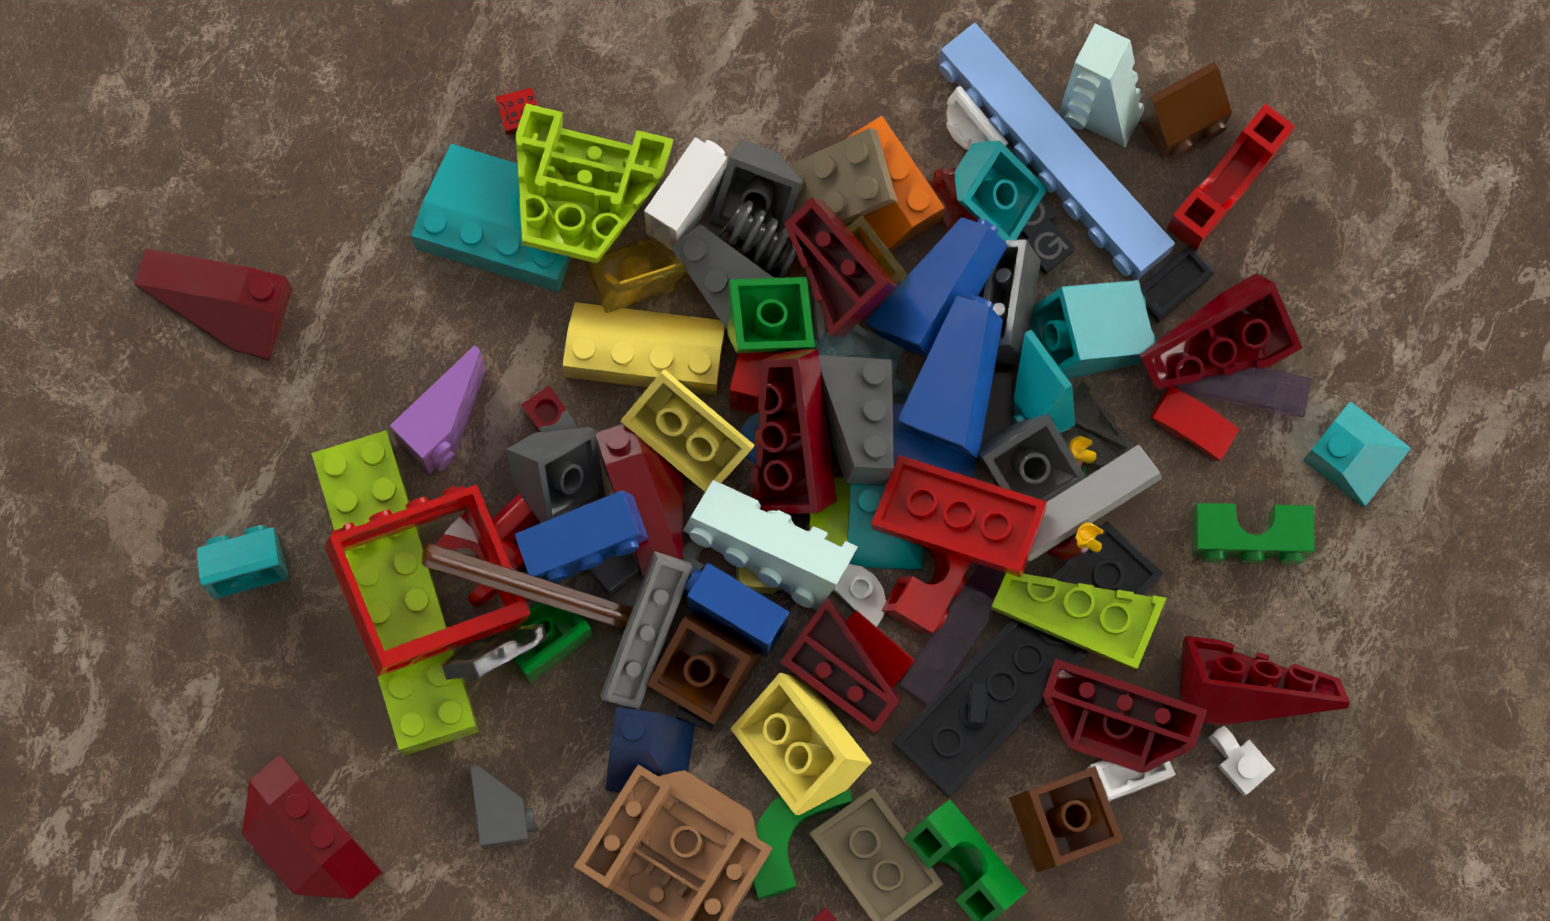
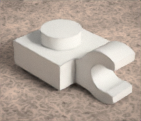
[1208,725,1276,796]

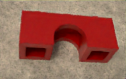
[881,545,973,634]

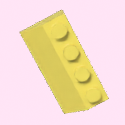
[563,302,725,396]

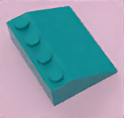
[411,144,571,293]

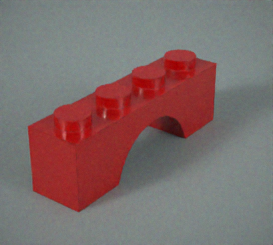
[1167,103,1295,251]

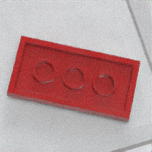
[871,455,1047,578]

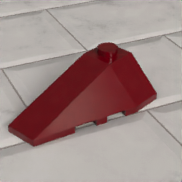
[134,248,293,360]
[596,424,684,578]

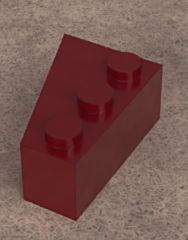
[784,197,898,338]
[780,598,902,734]

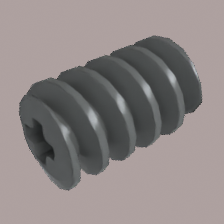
[718,200,798,278]

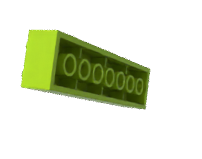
[312,430,479,756]

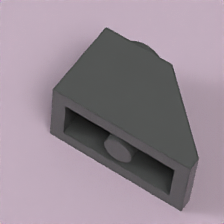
[470,765,536,849]

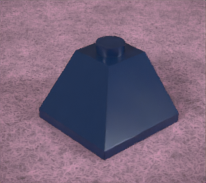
[606,707,695,793]

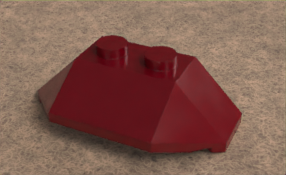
[1043,658,1207,774]
[242,754,383,899]

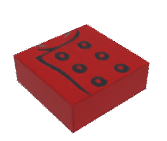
[496,87,537,135]

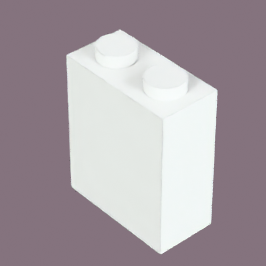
[644,137,727,250]

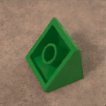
[728,277,815,353]
[494,602,593,684]

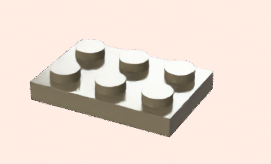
[789,128,897,224]
[809,787,944,921]

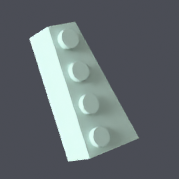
[1058,23,1144,147]
[683,480,858,611]

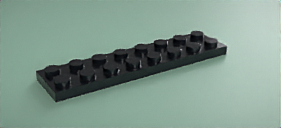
[892,521,1164,798]

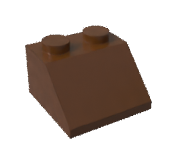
[1139,62,1232,159]
[647,613,762,725]
[1009,766,1123,873]

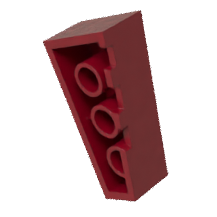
[750,349,837,514]

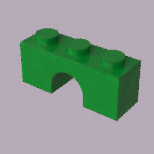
[1191,503,1315,564]
[903,799,1028,921]

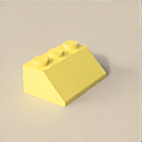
[620,369,755,492]
[730,673,872,815]

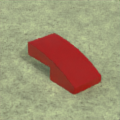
[1150,386,1240,461]

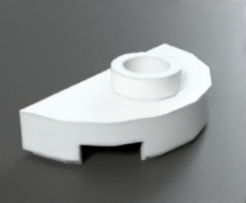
[946,86,1008,150]
[832,564,886,627]

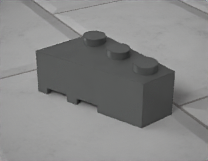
[670,224,775,330]
[978,240,1041,364]
[819,355,894,486]

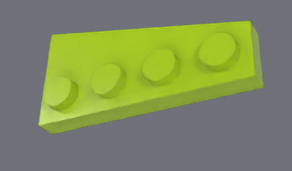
[991,573,1167,671]

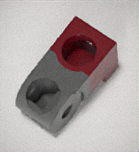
[520,385,577,432]

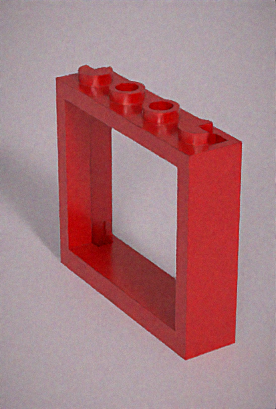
[325,484,531,677]

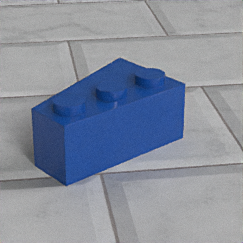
[515,490,649,583]

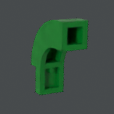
[752,788,853,901]

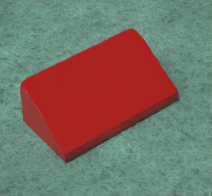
[847,610,915,687]

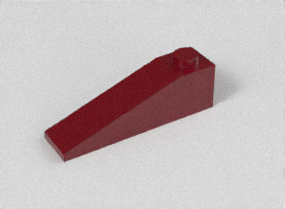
[1139,273,1303,389]
[1180,635,1350,725]

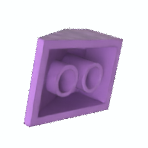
[390,345,486,475]

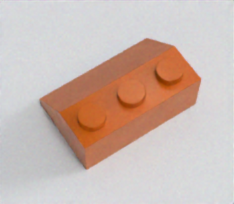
[846,116,945,260]

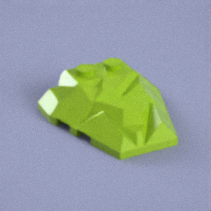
[516,103,674,263]

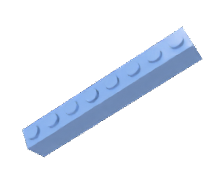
[938,22,1175,280]

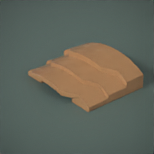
[574,764,773,921]

